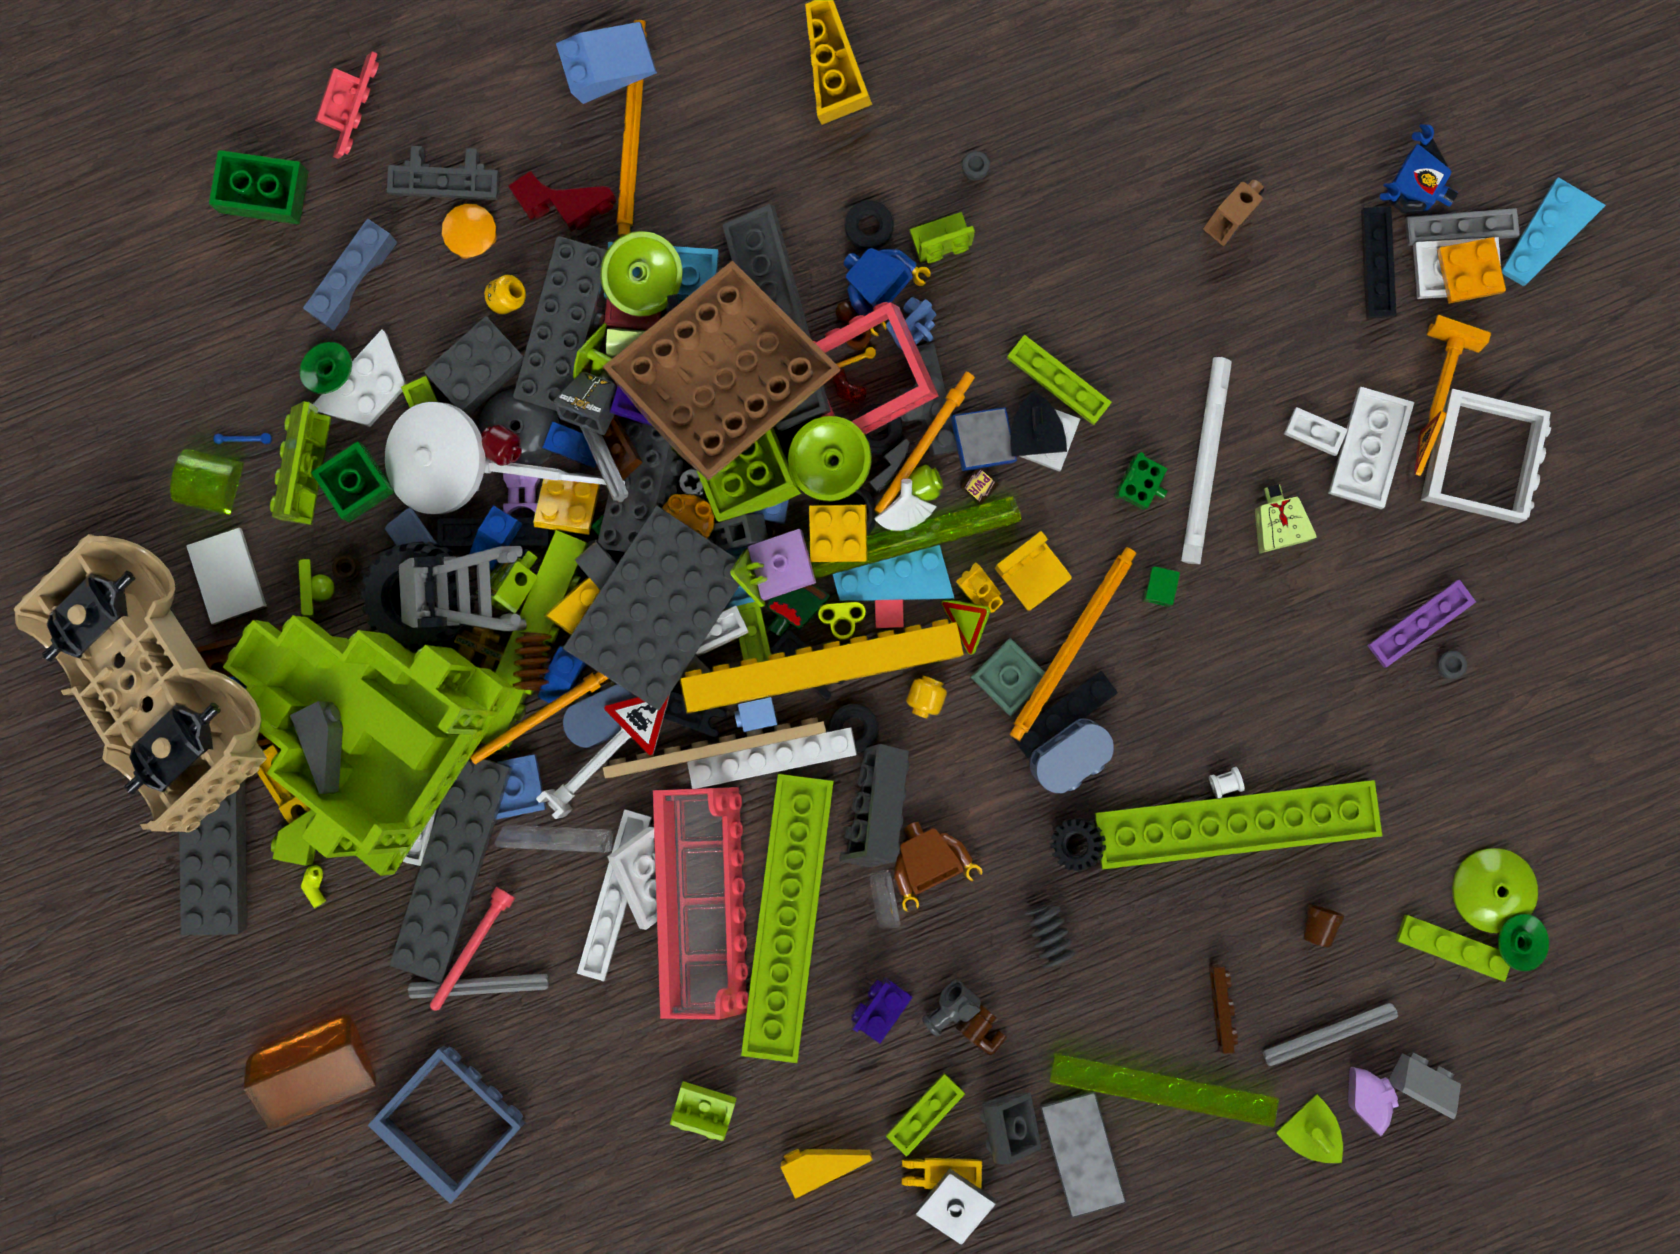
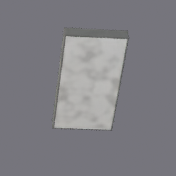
[1040,1090,1126,1218]

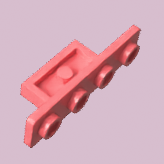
[315,51,379,159]

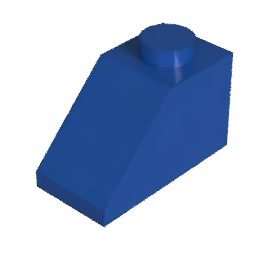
[469,505,523,571]
[538,646,587,710]

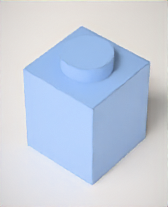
[734,697,778,732]

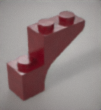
[508,171,617,232]

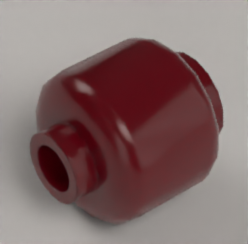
[481,424,522,466]

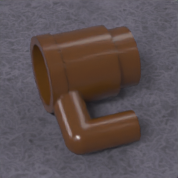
[956,1004,1007,1055]

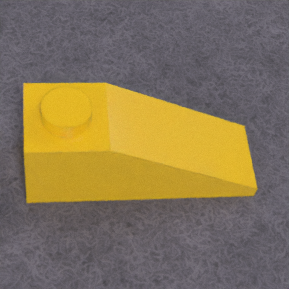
[780,1149,873,1199]

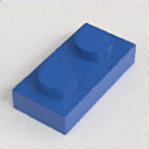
[542,422,597,468]

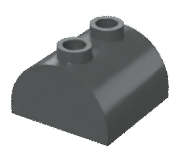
[980,1092,1042,1164]

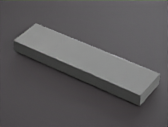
[1405,208,1520,246]

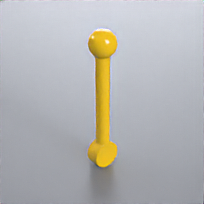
[836,347,876,368]

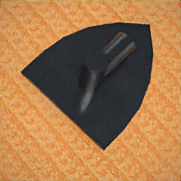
[1010,390,1067,457]

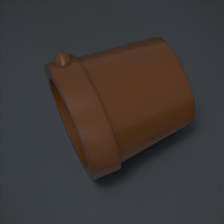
[1303,904,1344,947]

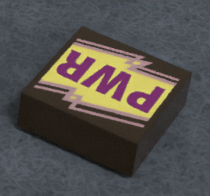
[960,468,999,506]

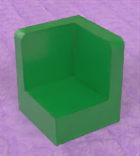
[1142,567,1180,607]

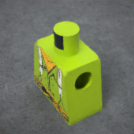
[476,549,537,614]

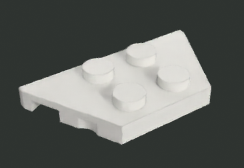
[313,329,406,427]

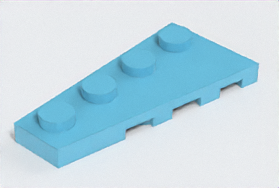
[1502,177,1606,286]
[832,545,954,602]

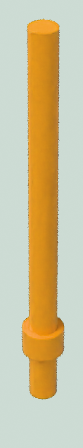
[874,371,975,514]
[470,672,608,765]

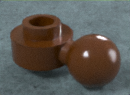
[836,301,871,350]

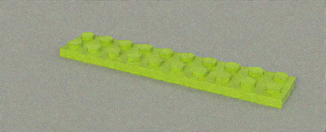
[741,774,834,1063]
[1094,780,1382,869]

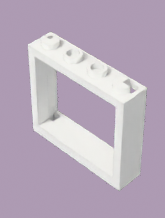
[1421,389,1551,523]

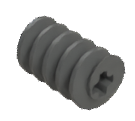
[1025,905,1075,968]

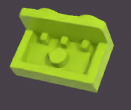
[670,1081,737,1141]

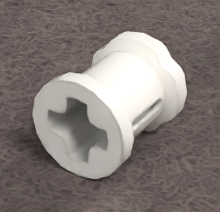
[1209,767,1245,799]

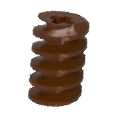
[513,632,552,691]

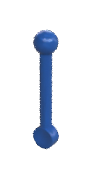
[213,433,272,444]

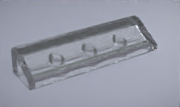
[495,825,613,853]

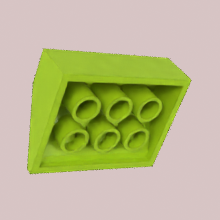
[696,427,801,522]

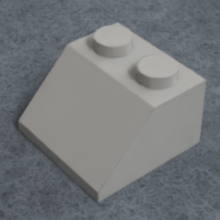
[1389,1053,1461,1119]

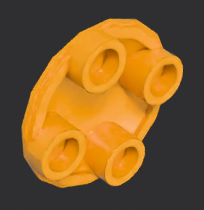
[442,204,497,259]
[662,494,714,539]

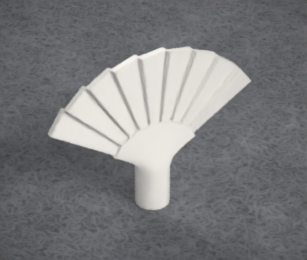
[874,479,937,531]

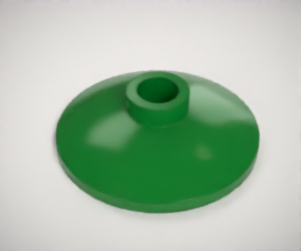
[300,342,352,394]
[1498,914,1549,971]

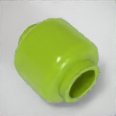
[908,464,943,502]

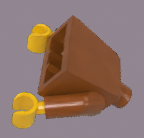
[894,822,982,912]

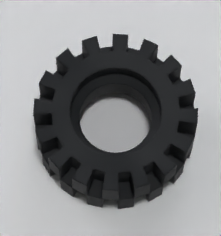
[1050,818,1106,871]

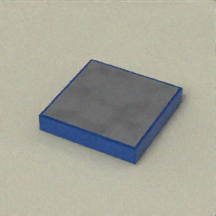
[951,407,1017,471]

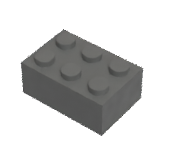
[424,316,524,416]

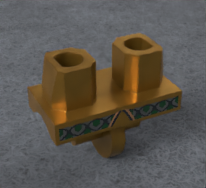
[454,626,506,672]

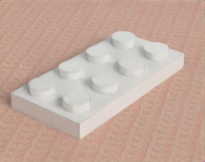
[1328,387,1414,509]

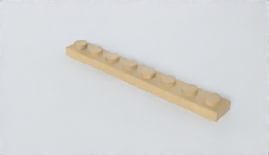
[603,717,826,778]

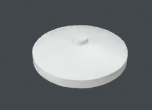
[385,402,485,514]

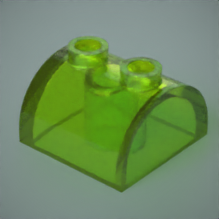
[170,449,244,516]

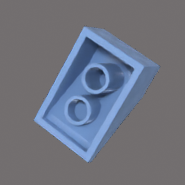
[556,22,657,104]

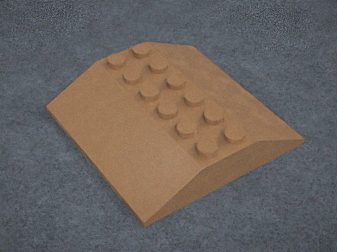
[603,261,840,480]

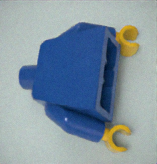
[844,248,931,336]

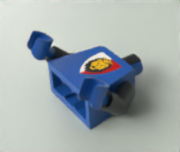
[1380,124,1458,213]

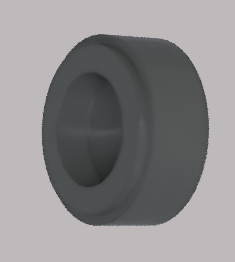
[962,151,990,181]
[1436,651,1467,679]

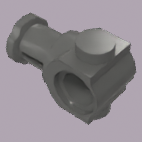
[922,979,981,1037]

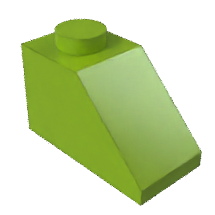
[271,810,316,866]

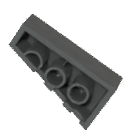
[839,744,909,867]

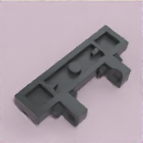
[387,146,500,200]

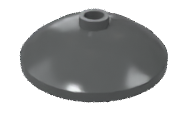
[478,389,560,466]

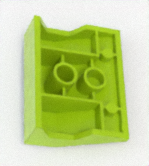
[270,401,331,525]

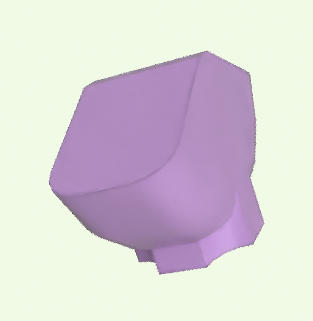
[1348,1067,1399,1136]

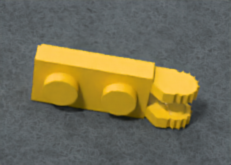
[902,1158,982,1189]

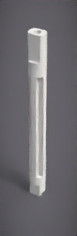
[1181,357,1232,564]

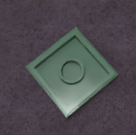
[970,638,1045,716]

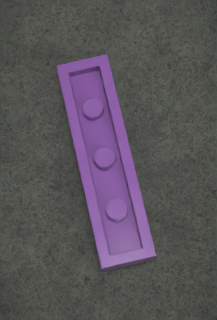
[1367,579,1476,668]

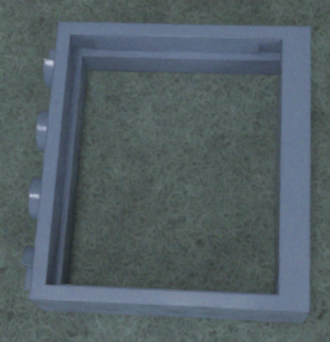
[368,1045,526,1204]

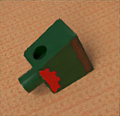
[767,584,830,637]

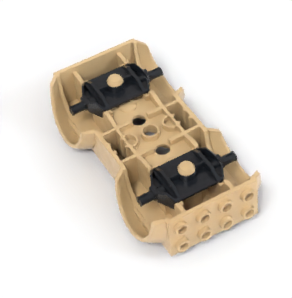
[14,534,267,833]

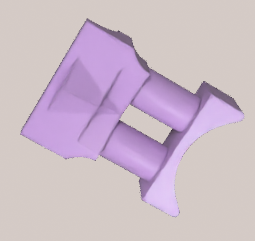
[503,473,540,515]

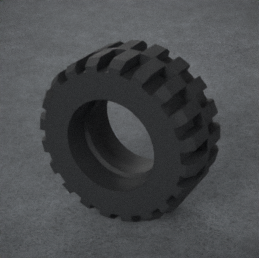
[360,541,475,651]

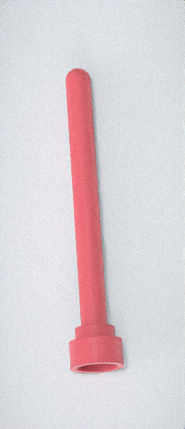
[430,886,515,1011]

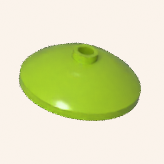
[600,231,683,316]
[788,416,872,501]
[1452,848,1538,933]

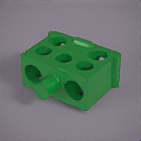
[1114,452,1168,510]

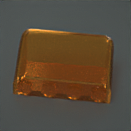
[244,1014,376,1130]

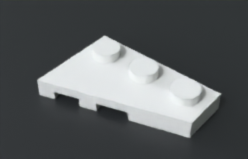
[607,827,657,930]

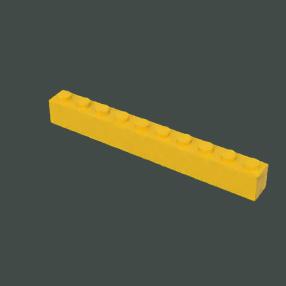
[680,619,964,713]

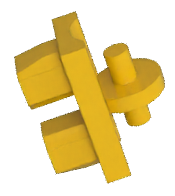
[956,562,1004,613]

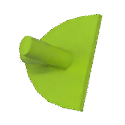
[573,323,613,379]
[1276,1094,1343,1163]

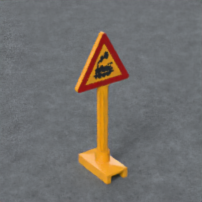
[1415,315,1491,476]

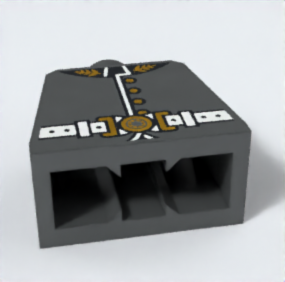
[553,369,617,435]

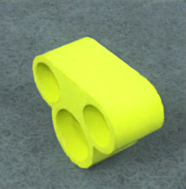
[818,602,866,640]

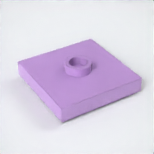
[748,529,816,600]

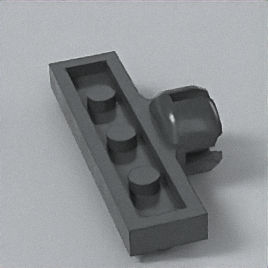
[895,344,958,457]

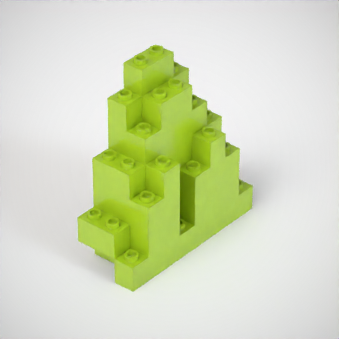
[223,615,515,876]

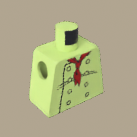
[1255,484,1317,553]

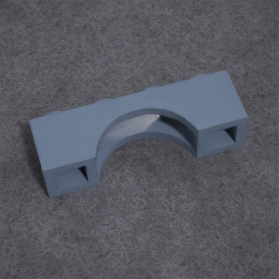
[303,218,397,331]

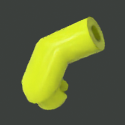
[301,865,326,908]

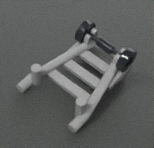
[399,546,526,631]

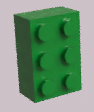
[209,150,309,225]

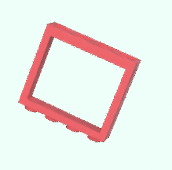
[813,302,939,434]

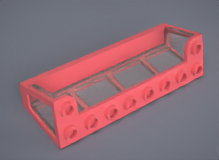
[653,787,749,1020]

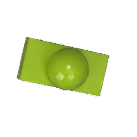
[299,559,335,618]

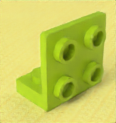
[910,212,975,263]

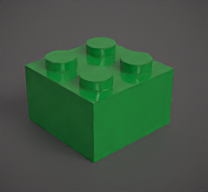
[311,441,395,523]

